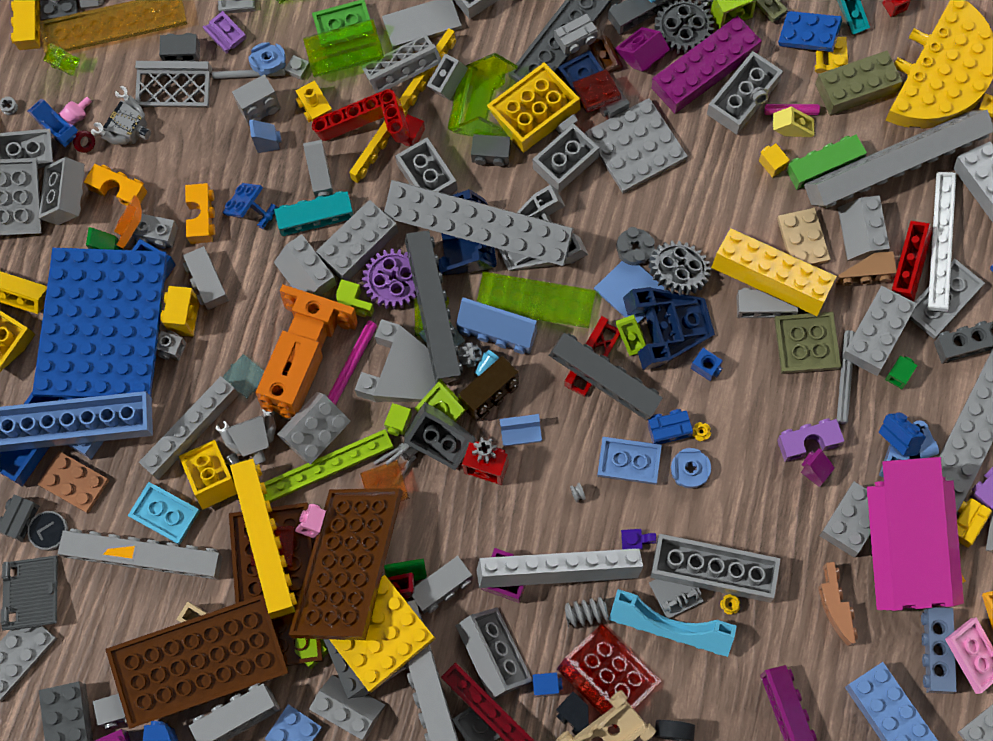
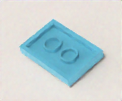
[128,482,200,545]

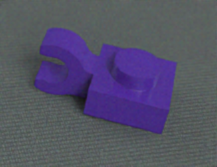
[621,529,656,550]

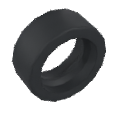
[654,720,695,741]

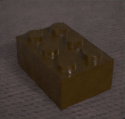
[458,356,519,421]

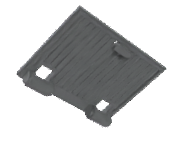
[0,555,58,631]

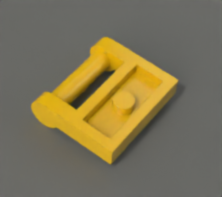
[815,37,848,73]

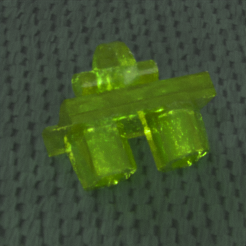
[43,43,80,76]

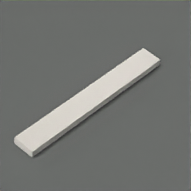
[928,172,956,312]

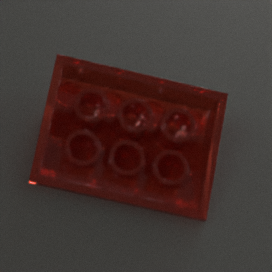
[557,624,661,728]

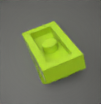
[616,315,646,356]

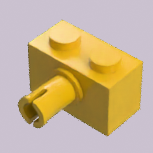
[295,80,333,123]

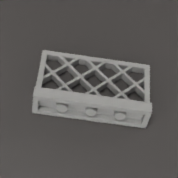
[361,34,441,93]
[135,61,212,108]

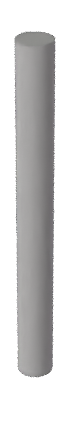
[212,68,286,79]

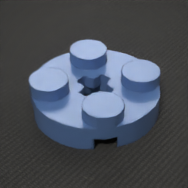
[248,42,286,76]
[671,448,711,489]

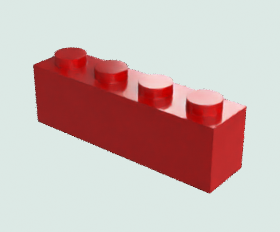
[891,221,932,302]

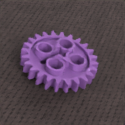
[362,249,416,309]

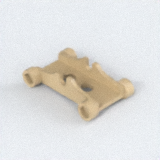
[556,690,656,741]

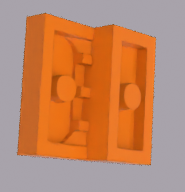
[114,195,142,249]

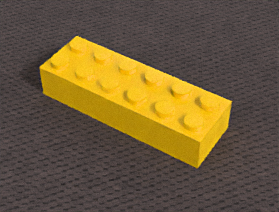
[711,228,837,316]

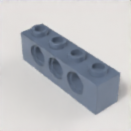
[921,607,956,694]

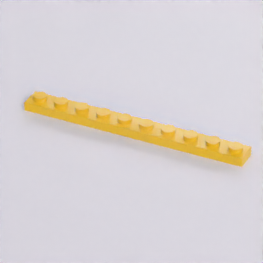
[349,28,456,183]

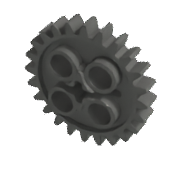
[654,0,714,54]
[648,241,711,295]

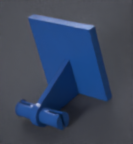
[222,183,278,229]

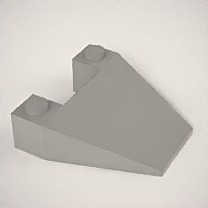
[499,185,588,271]
[355,319,436,402]

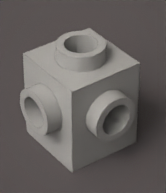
[156,331,187,361]

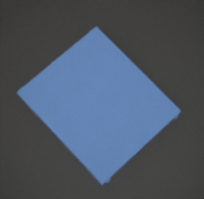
[594,261,668,323]

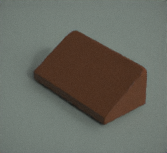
[589,35,623,74]

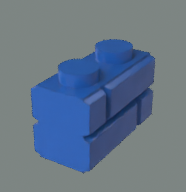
[648,409,693,444]
[879,412,926,457]

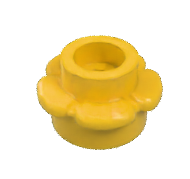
[692,422,711,441]
[720,594,740,615]

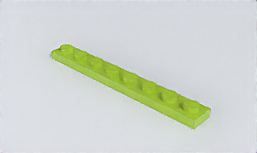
[264,429,394,503]

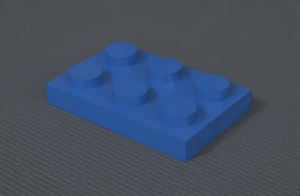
[778,11,842,52]

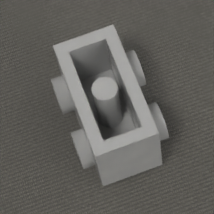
[132,214,178,248]

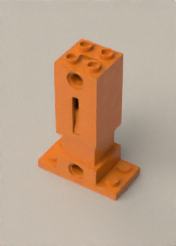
[255,284,358,418]

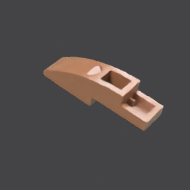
[818,562,858,646]

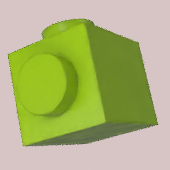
[384,403,412,436]

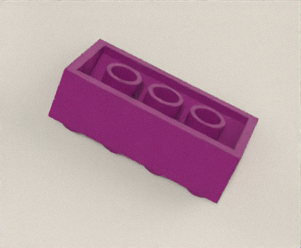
[760,665,817,741]

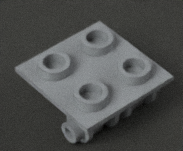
[649,579,703,618]

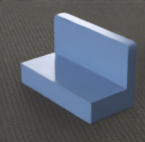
[500,414,542,446]

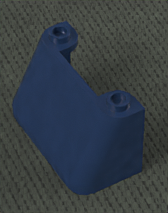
[437,189,497,276]

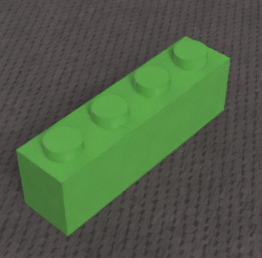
[786,134,867,190]

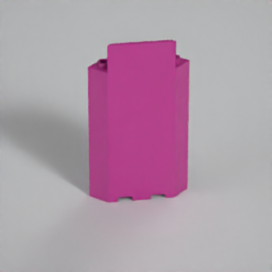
[867,457,964,611]

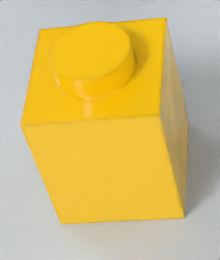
[759,143,790,178]

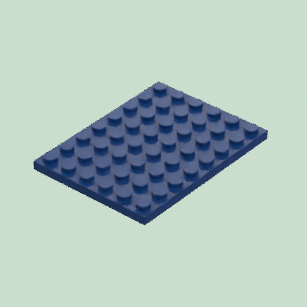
[32,248,168,398]

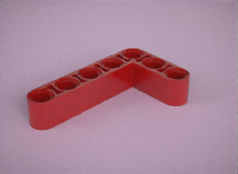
[312,89,409,143]

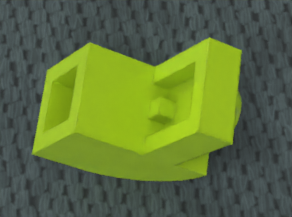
[336,279,374,317]

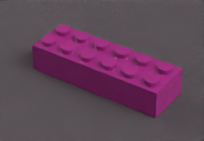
[651,15,762,114]

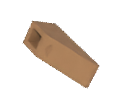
[835,251,897,286]

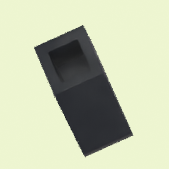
[556,691,589,735]

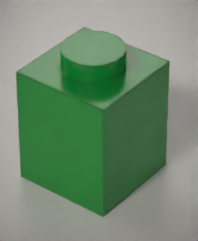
[885,355,918,390]

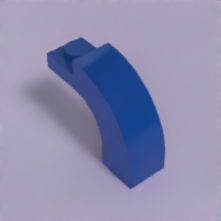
[27,99,78,147]

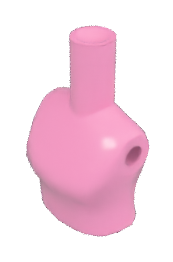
[58,97,92,125]

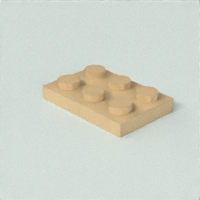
[777,208,830,266]

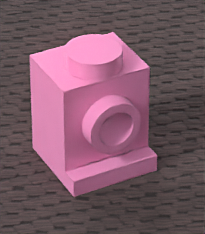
[295,504,326,538]

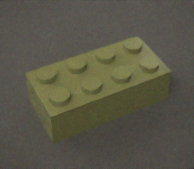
[815,50,903,116]

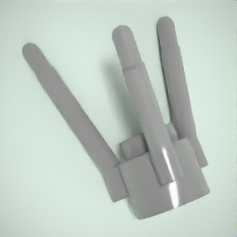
[374,443,418,488]

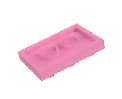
[945,618,993,694]

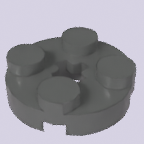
[616,227,655,266]

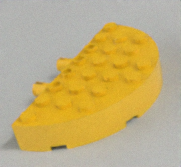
[885,0,993,129]

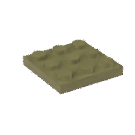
[774,312,841,374]

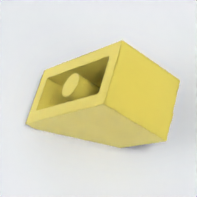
[773,106,814,137]

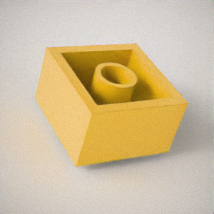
[161,286,199,337]

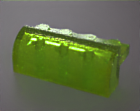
[303,19,384,77]

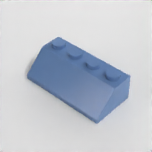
[456,297,537,354]

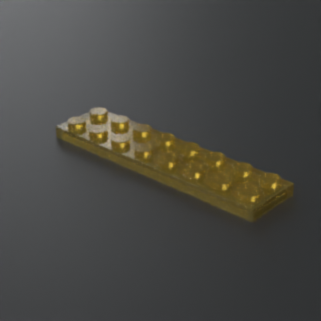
[39,0,188,56]

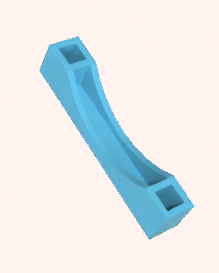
[609,589,737,657]

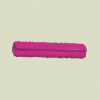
[764,104,820,115]

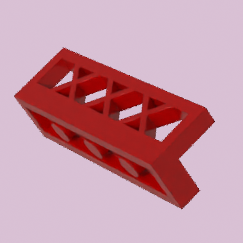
[564,316,620,397]

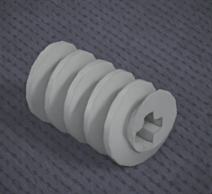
[565,597,609,629]

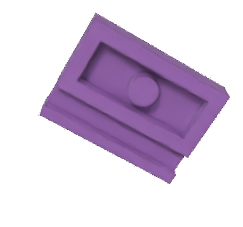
[203,11,247,54]

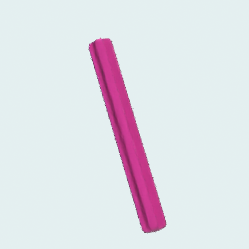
[327,321,377,405]

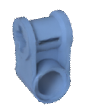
[912,420,939,459]

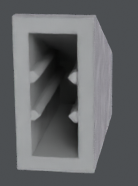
[303,140,334,198]

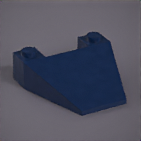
[623,287,715,370]

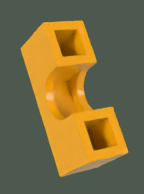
[84,163,147,206]
[185,183,215,244]

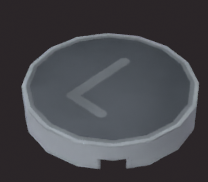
[27,511,69,551]

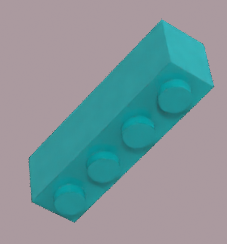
[274,191,354,237]

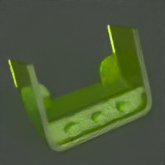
[448,53,518,136]

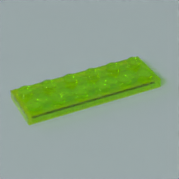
[477,272,596,328]

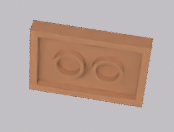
[37,451,110,514]

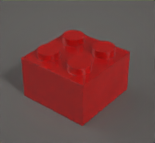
[462,441,509,486]

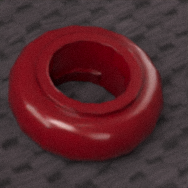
[73,130,95,153]

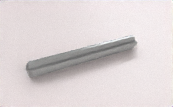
[837,330,855,424]

